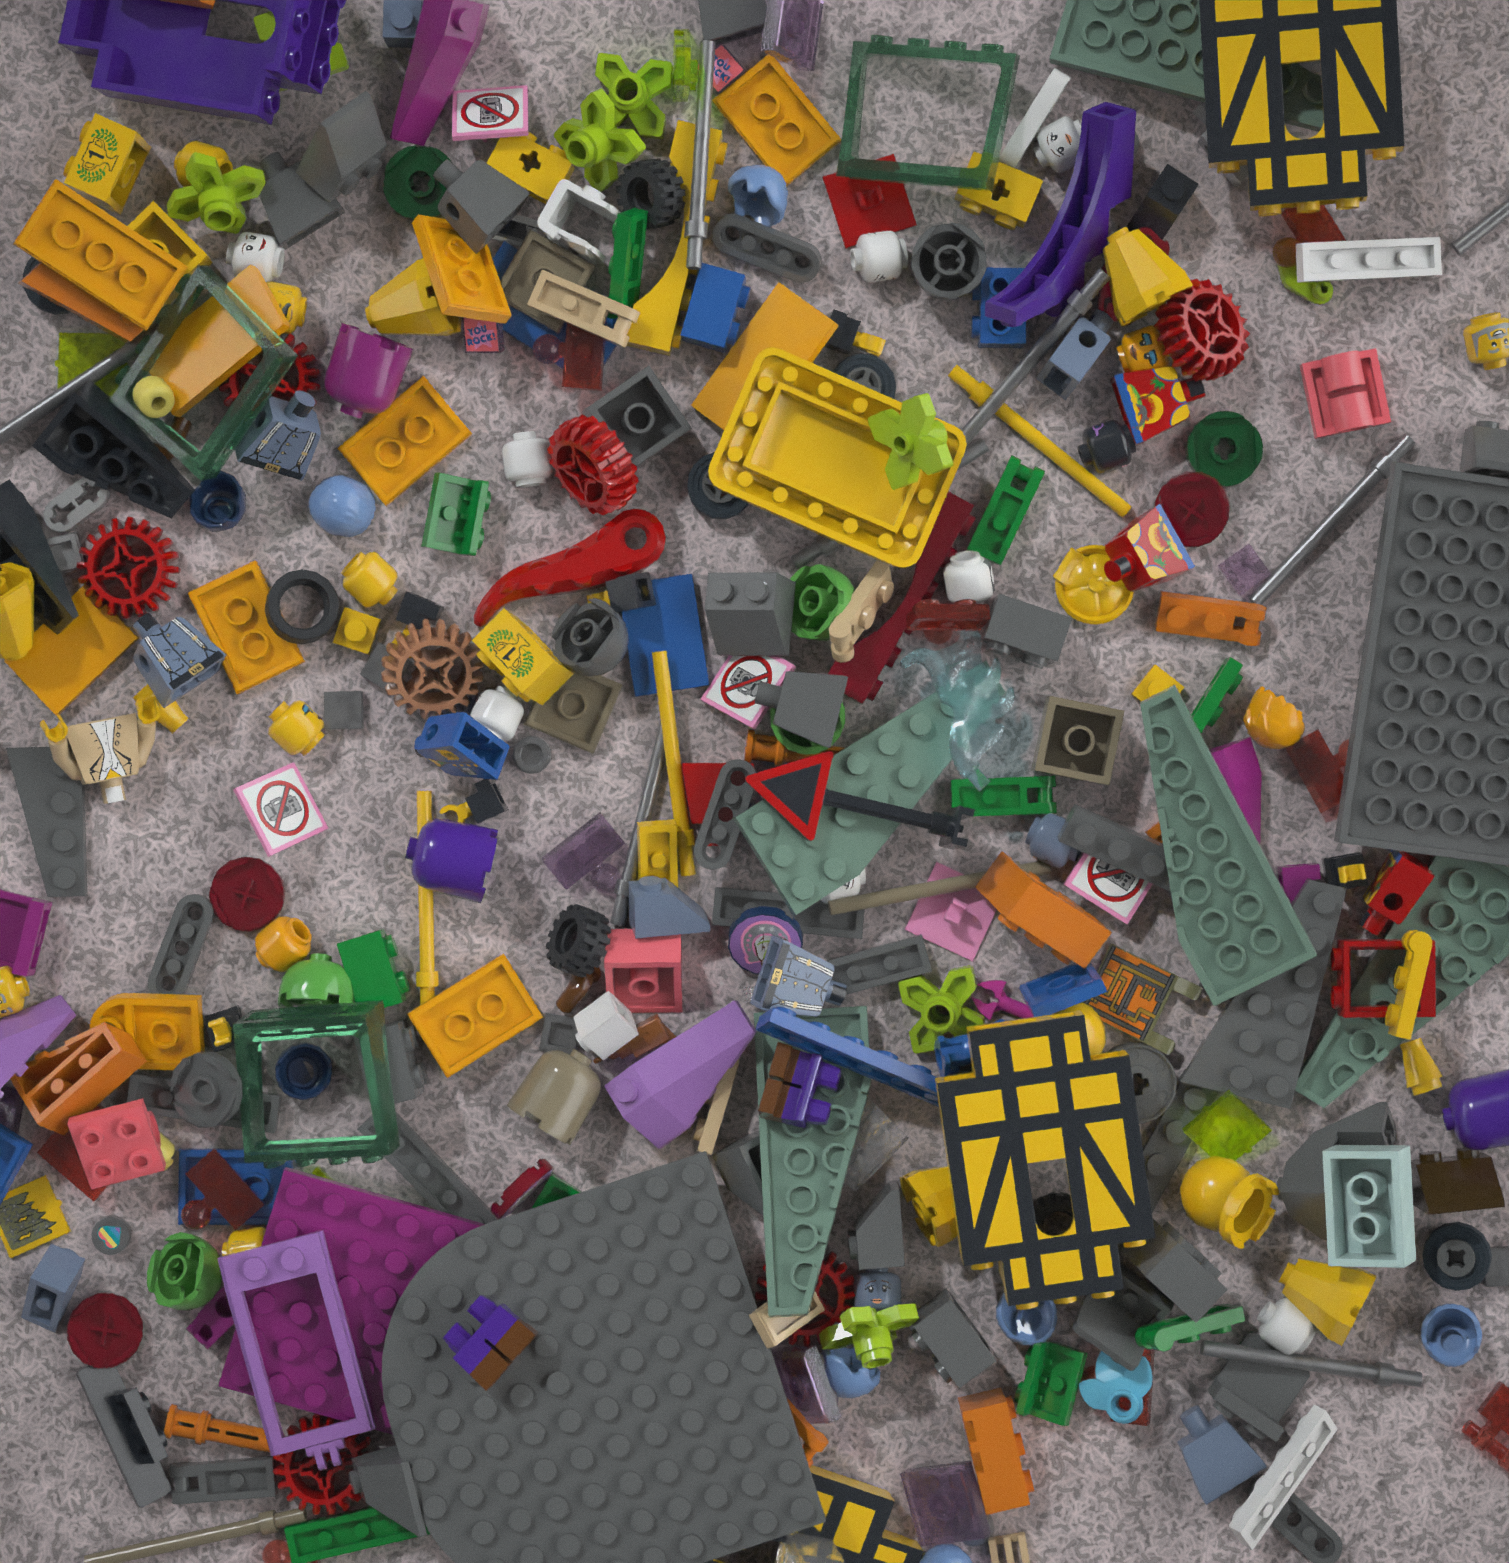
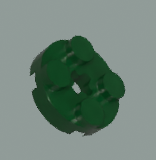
[383,145,453,221]
[1186,411,1263,488]

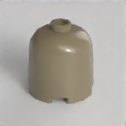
[507,1048,601,1145]

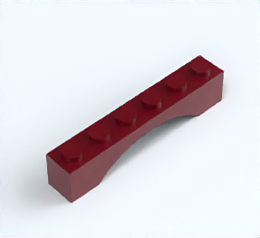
[828,491,976,705]

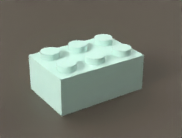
[1322,1145,1416,1268]

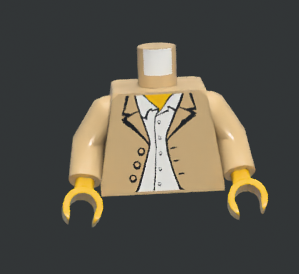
[40,698,161,804]

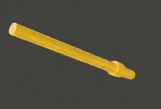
[948,365,1132,518]
[652,650,696,876]
[416,791,439,1005]

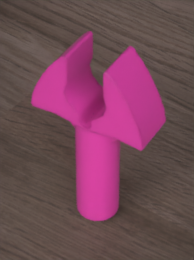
[971,980,1034,1020]

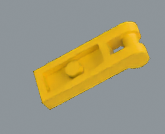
[1385,930,1432,1040]

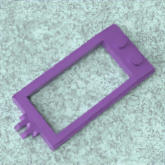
[217,1230,376,1471]

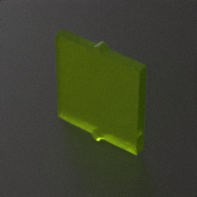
[55,332,128,396]
[1182,1090,1272,1161]

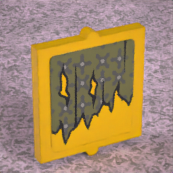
[0,1175,71,1259]

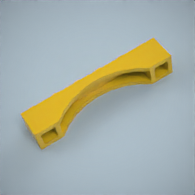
[626,120,728,356]

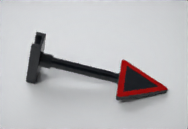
[745,751,975,850]

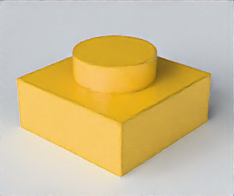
[333,607,381,655]
[1131,664,1185,702]

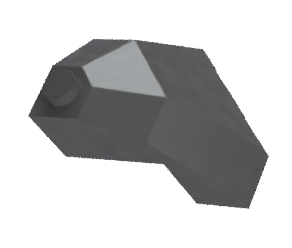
[1277,1102,1396,1241]

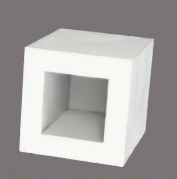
[573,991,639,1060]

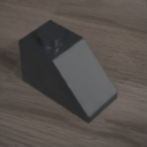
[1126,164,1199,240]

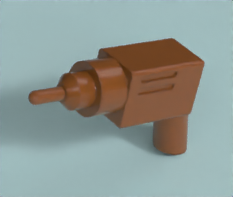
[593,1014,677,1064]

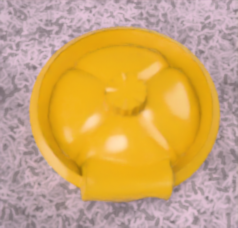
[1053,545,1134,624]

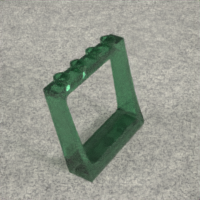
[836,35,1020,191]
[110,265,298,481]
[233,1000,400,1169]

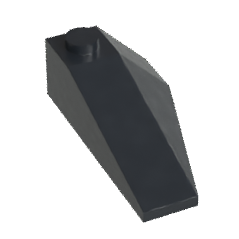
[32,380,195,519]
[0,479,79,635]

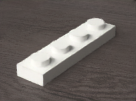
[1295,237,1442,283]
[1229,1405,1337,1550]

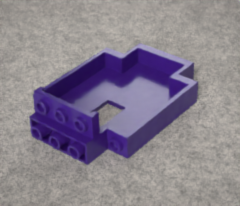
[58,0,346,125]

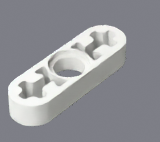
[998,68,1071,168]

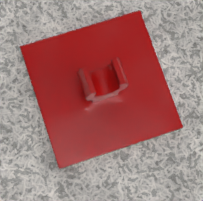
[822,154,917,249]

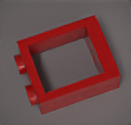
[1330,939,1436,1018]

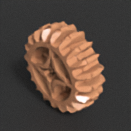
[381,618,484,720]

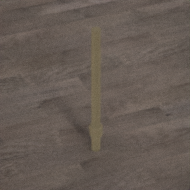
[828,861,1051,915]
[84,1508,307,1563]

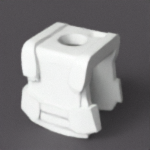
[537,179,621,265]

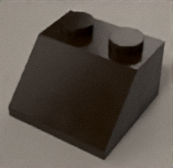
[1411,1147,1505,1215]

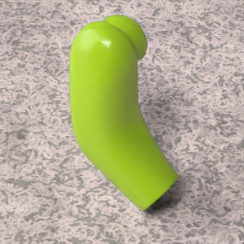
[1274,246,1333,305]

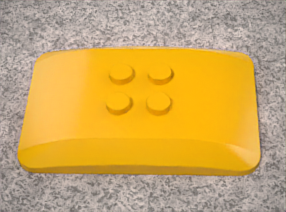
[708,347,967,568]

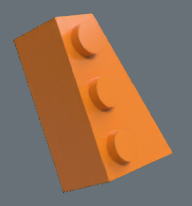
[18,263,158,343]
[975,851,1112,968]
[10,1022,147,1135]
[958,1387,1035,1515]

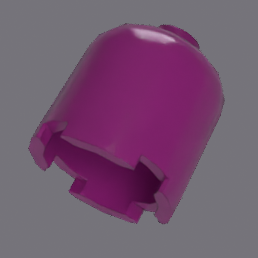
[324,323,414,419]

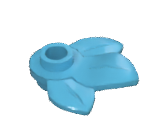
[1079,1351,1153,1424]

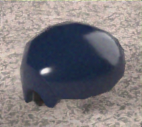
[189,470,246,533]
[275,1042,332,1101]

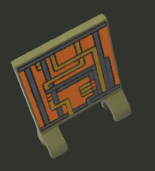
[1083,943,1202,1055]

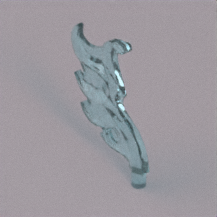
[900,620,1015,792]

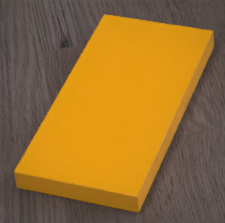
[13,179,188,331]
[141,264,291,417]
[691,282,839,430]

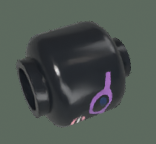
[1077,419,1136,475]

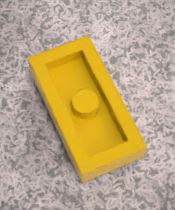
[637,819,678,887]

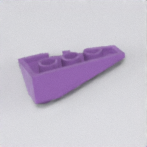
[0,995,77,1099]
[604,1000,757,1149]

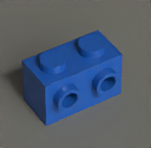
[680,263,751,353]
[971,267,1026,349]

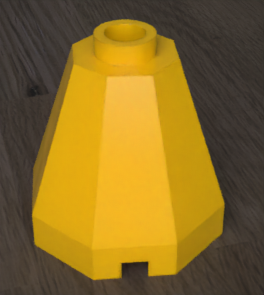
[1103,227,1193,327]
[365,258,462,336]
[0,562,34,661]
[899,1166,957,1247]
[1278,1258,1376,1346]

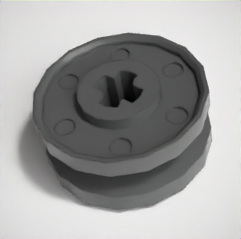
[1108,1042,1177,1124]

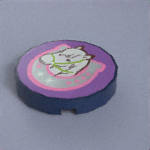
[728,906,803,975]

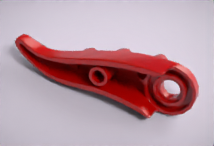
[474,508,666,627]

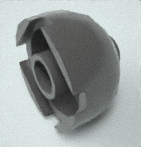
[911,223,987,300]
[552,598,629,676]

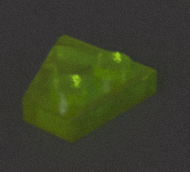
[673,29,698,102]

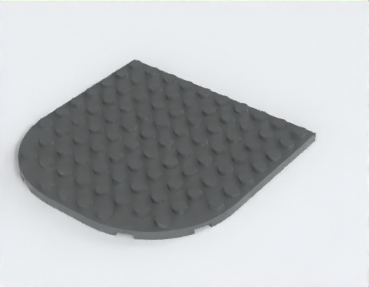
[1334,462,1509,866]
[382,1151,826,1563]

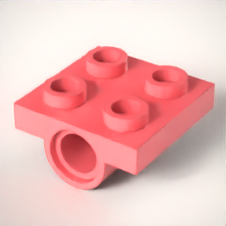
[1299,348,1391,439]
[67,1098,166,1190]

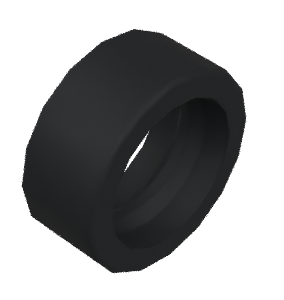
[265,569,339,645]

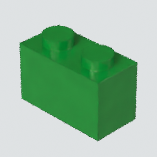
[337,929,410,1016]

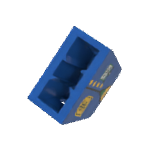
[414,712,510,780]

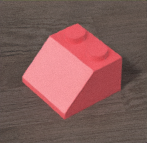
[604,928,682,1013]

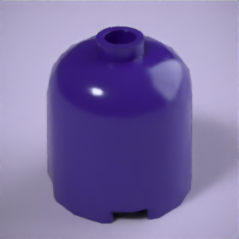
[405,819,498,903]
[1442,1069,1509,1150]

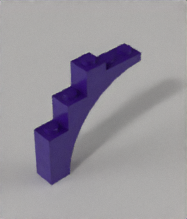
[985,102,1136,327]

